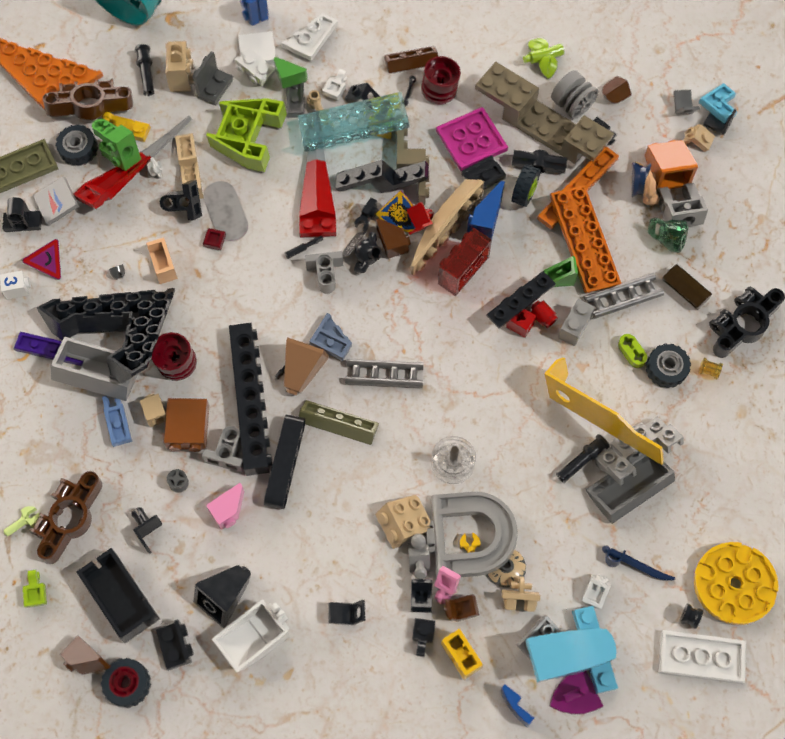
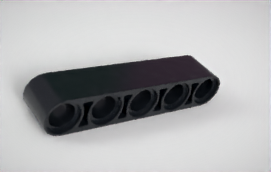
[264,414,306,509]

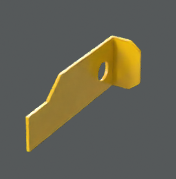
[544,357,664,465]

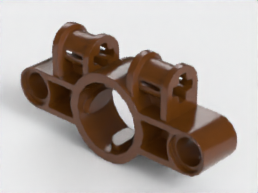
[43,79,133,120]
[29,471,102,564]

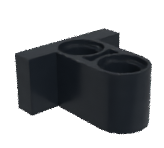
[160,180,203,220]
[2,197,42,232]

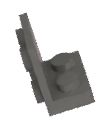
[193,51,233,105]

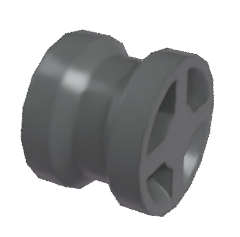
[167,469,189,493]

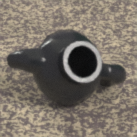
[354,232,382,273]

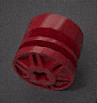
[421,56,461,104]
[151,332,197,381]

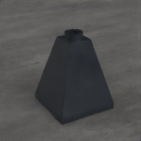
[193,565,251,629]

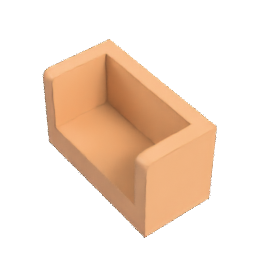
[146,238,178,284]

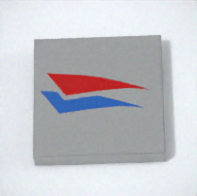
[33,176,79,226]

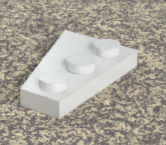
[282,14,338,61]

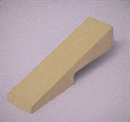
[175,133,204,201]

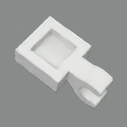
[322,69,347,101]

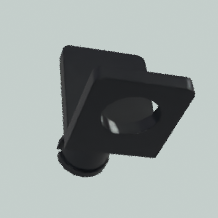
[131,507,162,554]

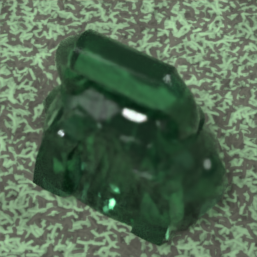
[648,217,688,253]

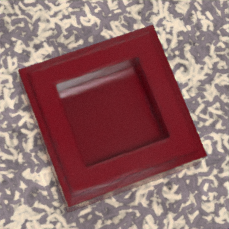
[203,228,226,251]

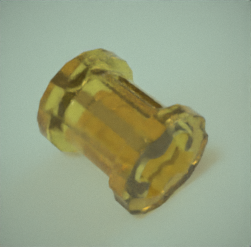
[698,357,723,380]

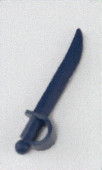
[602,545,676,581]

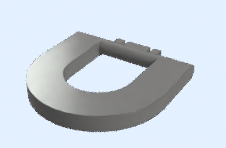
[426,492,517,577]

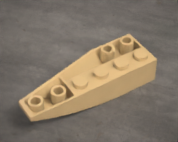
[411,179,484,275]

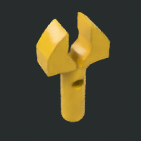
[459,533,481,553]

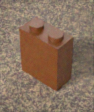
[164,398,210,452]

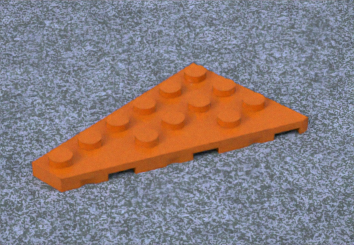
[0,38,103,110]

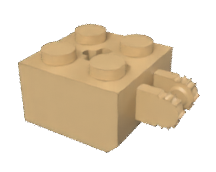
[165,41,194,92]

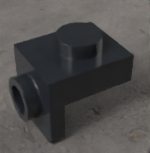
[411,579,432,613]

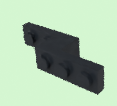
[336,160,429,193]

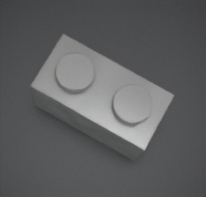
[558,299,595,346]

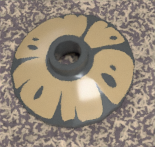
[487,550,526,588]

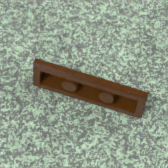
[384,46,438,74]

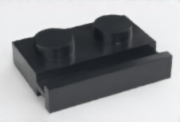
[461,155,506,190]

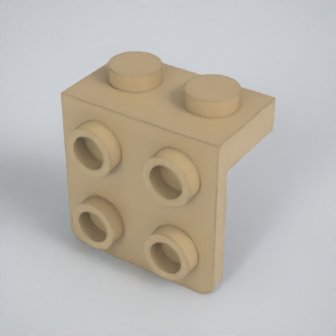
[375,495,433,549]

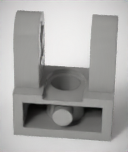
[656,183,708,230]

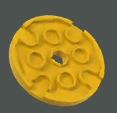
[694,542,779,625]

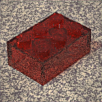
[438,228,492,296]

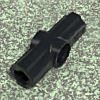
[512,150,567,174]

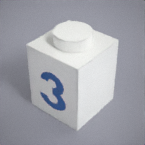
[0,271,31,299]

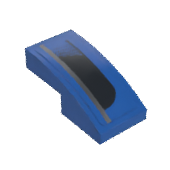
[500,684,534,728]

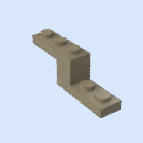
[397,118,429,205]

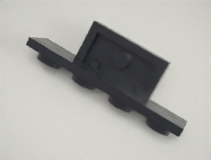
[486,271,556,329]

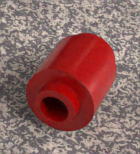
[531,300,558,328]

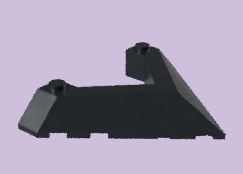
[37,288,175,383]

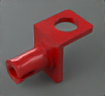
[407,202,434,235]

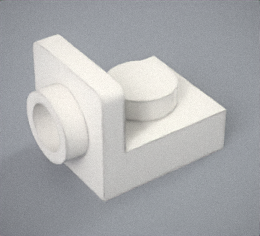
[582,574,611,609]

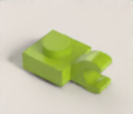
[23,570,47,608]

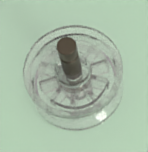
[431,436,476,484]

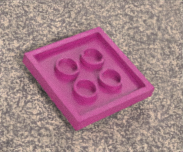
[436,107,508,171]

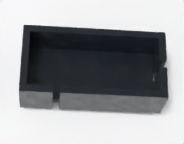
[76,547,160,644]

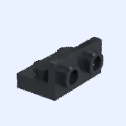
[156,619,194,671]

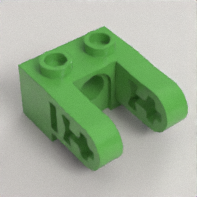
[92,119,141,171]

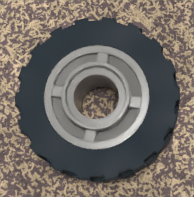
[55,124,98,166]
[645,343,691,388]

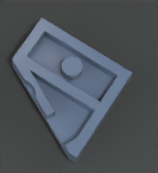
[309,313,352,361]

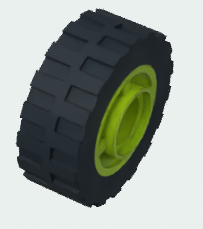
[511,164,541,207]

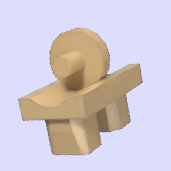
[501,577,541,612]

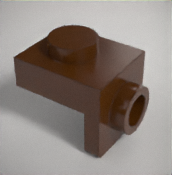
[444,594,480,622]

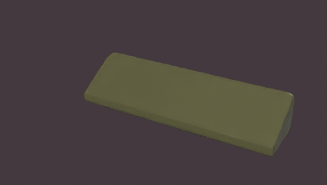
[299,400,379,445]

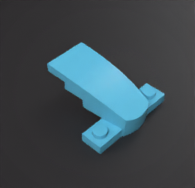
[525,606,618,694]

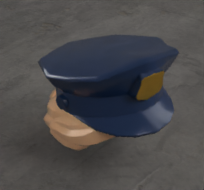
[631,162,660,206]

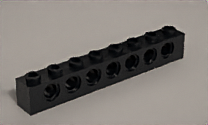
[229,323,272,476]

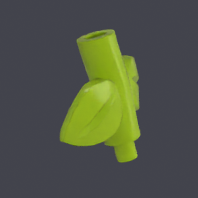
[523,38,564,79]

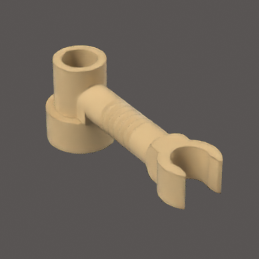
[307,90,334,134]

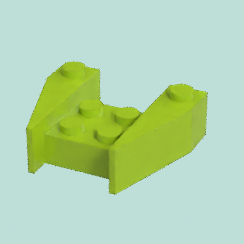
[206,98,287,172]

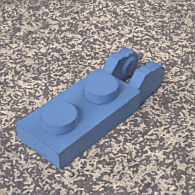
[102,396,133,447]

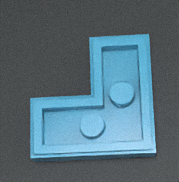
[698,83,738,124]

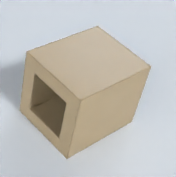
[140,394,166,427]

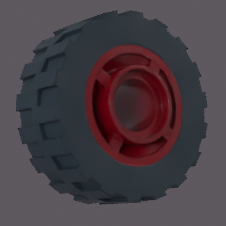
[101,658,151,708]

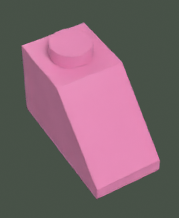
[206,483,244,530]

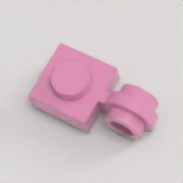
[434,566,461,605]

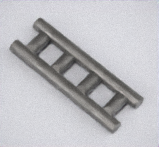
[585,273,664,319]
[345,359,424,388]

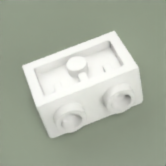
[234,47,276,86]

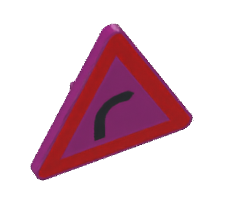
[22,239,61,280]

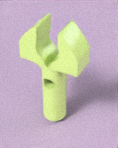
[4,506,39,536]

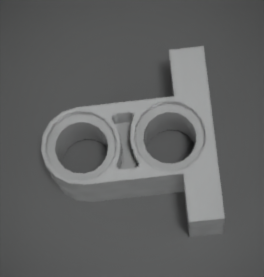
[305,251,343,294]
[202,426,244,473]

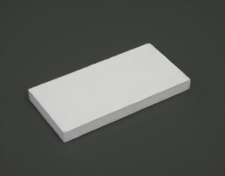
[659,630,746,684]

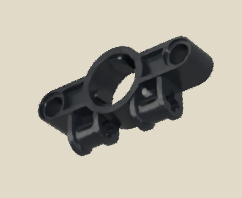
[709,287,785,358]

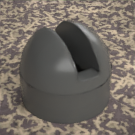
[109,264,125,279]

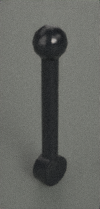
[402,76,416,106]

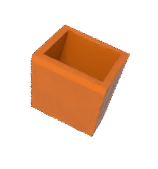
[645,140,698,191]

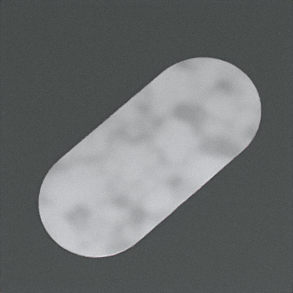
[204,181,248,241]

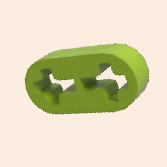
[618,334,647,368]

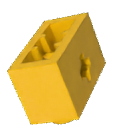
[441,628,483,680]

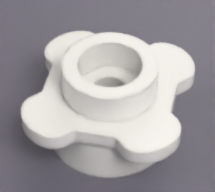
[147,157,163,178]

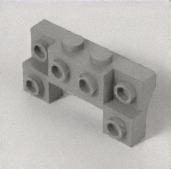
[595,417,684,486]

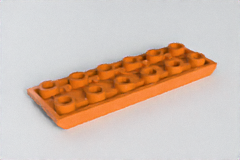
[550,185,622,294]

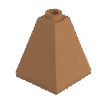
[284,337,329,396]

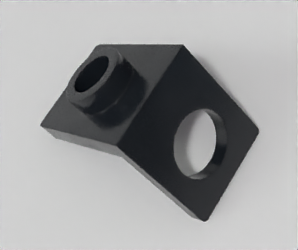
[345,83,380,110]
[703,109,737,135]
[328,600,365,625]

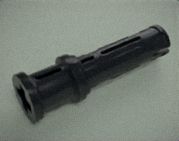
[135,44,155,96]
[556,434,610,483]

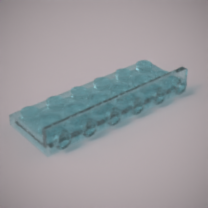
[298,92,410,152]

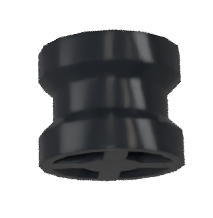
[679,603,703,629]

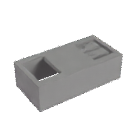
[51,337,138,401]

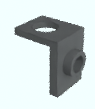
[673,90,700,114]

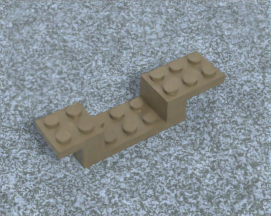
[475,61,614,164]

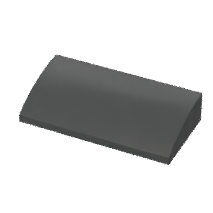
[586,456,675,524]

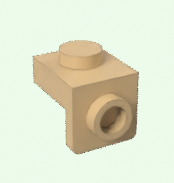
[683,124,715,152]

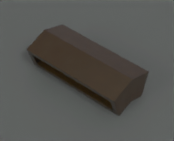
[662,264,712,310]

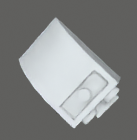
[212,599,290,672]

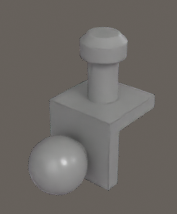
[408,534,430,579]

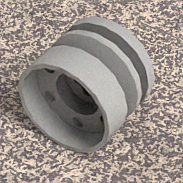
[551,70,599,119]

